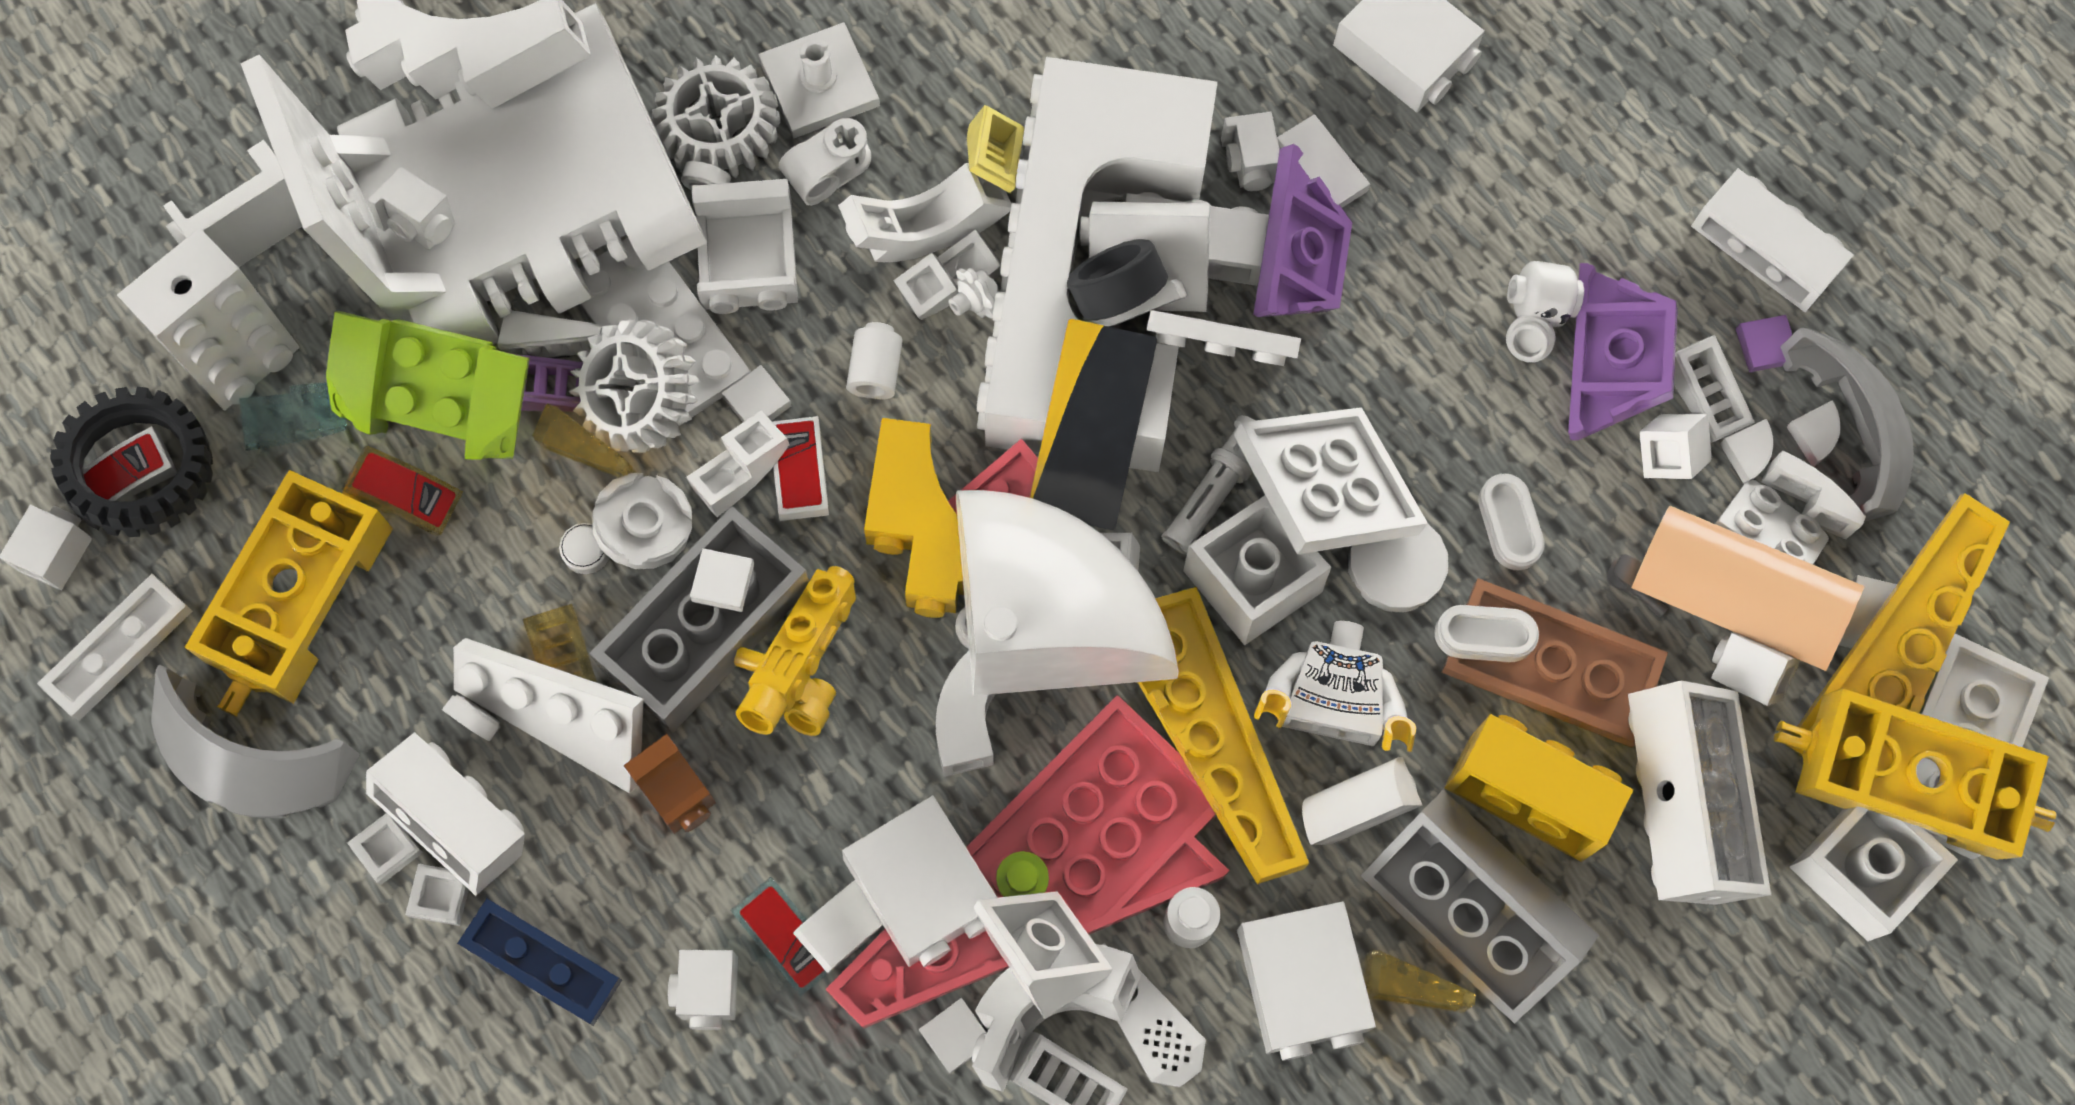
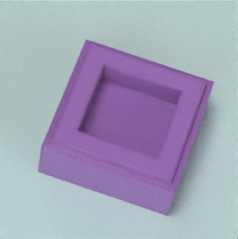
[1736,315,1792,372]

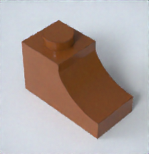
[623,734,716,834]

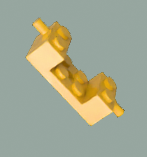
[185,470,393,717]
[1774,688,2056,860]

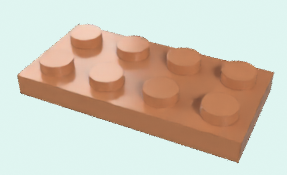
[1441,578,1668,748]

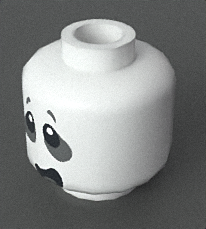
[1507,261,1584,327]

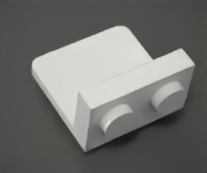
[1715,480,1829,564]

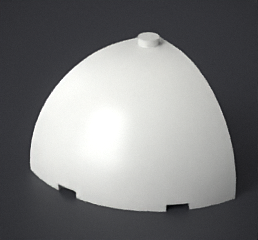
[956,490,1179,696]

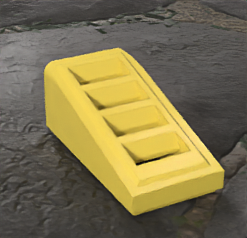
[967,105,1024,194]

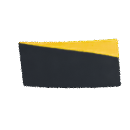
[1030,319,1157,530]

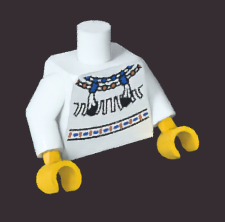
[1254,621,1417,752]

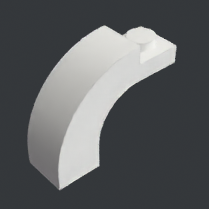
[838,163,1012,262]
[936,651,996,777]
[972,944,1141,1092]

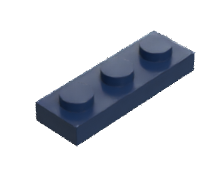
[457,898,622,1026]

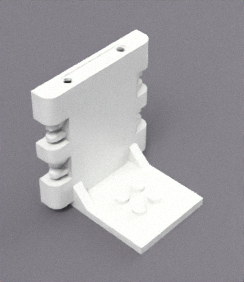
[240,3,707,345]

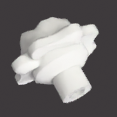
[948,268,998,318]

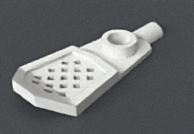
[1102,943,1206,1087]

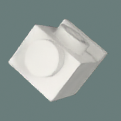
[1221,112,1280,191]
[367,166,455,250]

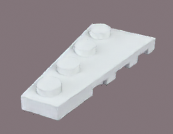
[453,638,644,794]

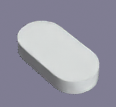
[1478,474,1544,570]
[1434,605,1539,662]

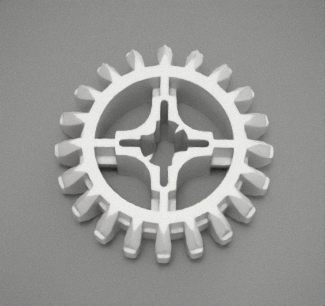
[652,55,780,179]
[569,319,701,453]

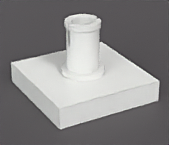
[758,22,880,138]

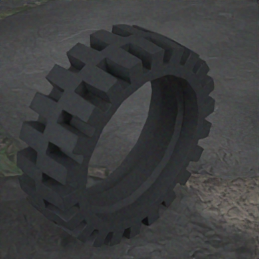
[50,387,213,537]

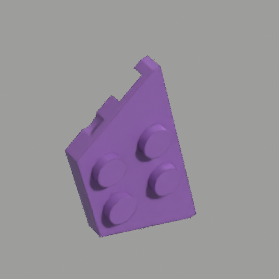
[1253,144,1352,317]
[1568,263,1678,440]

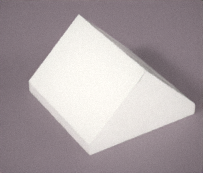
[974,891,1113,1019]

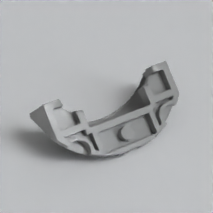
[1780,327,1914,522]
[151,665,360,818]

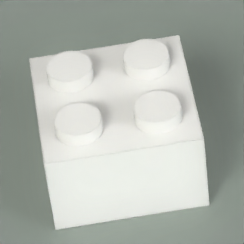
[1183,495,1331,645]
[1789,807,1958,941]

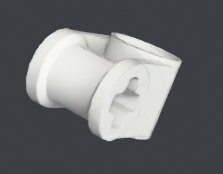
[778,118,871,206]

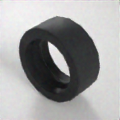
[1067,239,1168,320]

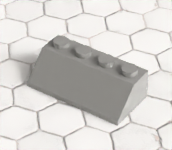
[1360,789,1599,1024]

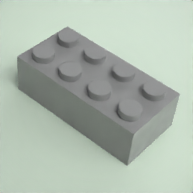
[589,506,809,734]

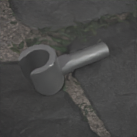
[1607,554,1668,617]

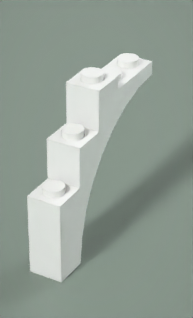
[345,0,591,109]

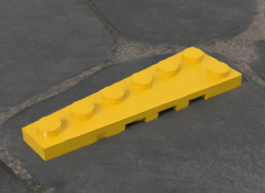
[1784,493,2010,757]
[1137,587,1309,884]

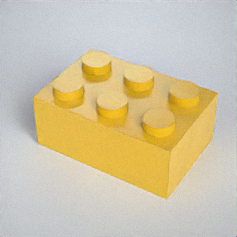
[1444,714,1634,862]

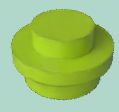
[996,851,1049,897]

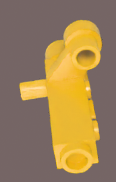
[734,566,856,736]

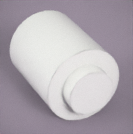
[846,322,902,400]
[1163,887,1220,948]

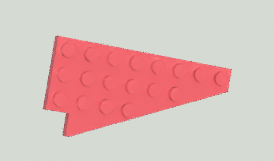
[825,695,1230,1029]

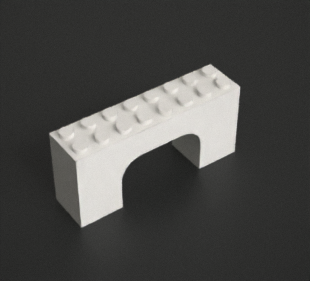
[977,57,1217,472]

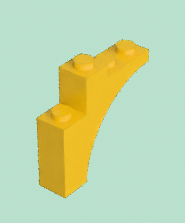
[864,418,964,618]

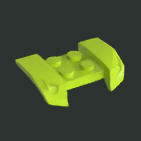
[326,311,530,460]

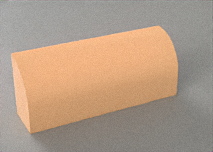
[1631,506,1864,671]

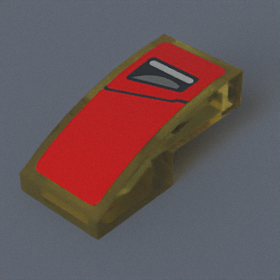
[341,446,463,536]

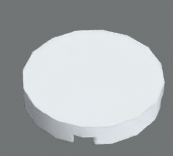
[592,473,692,569]
[1348,524,1448,612]

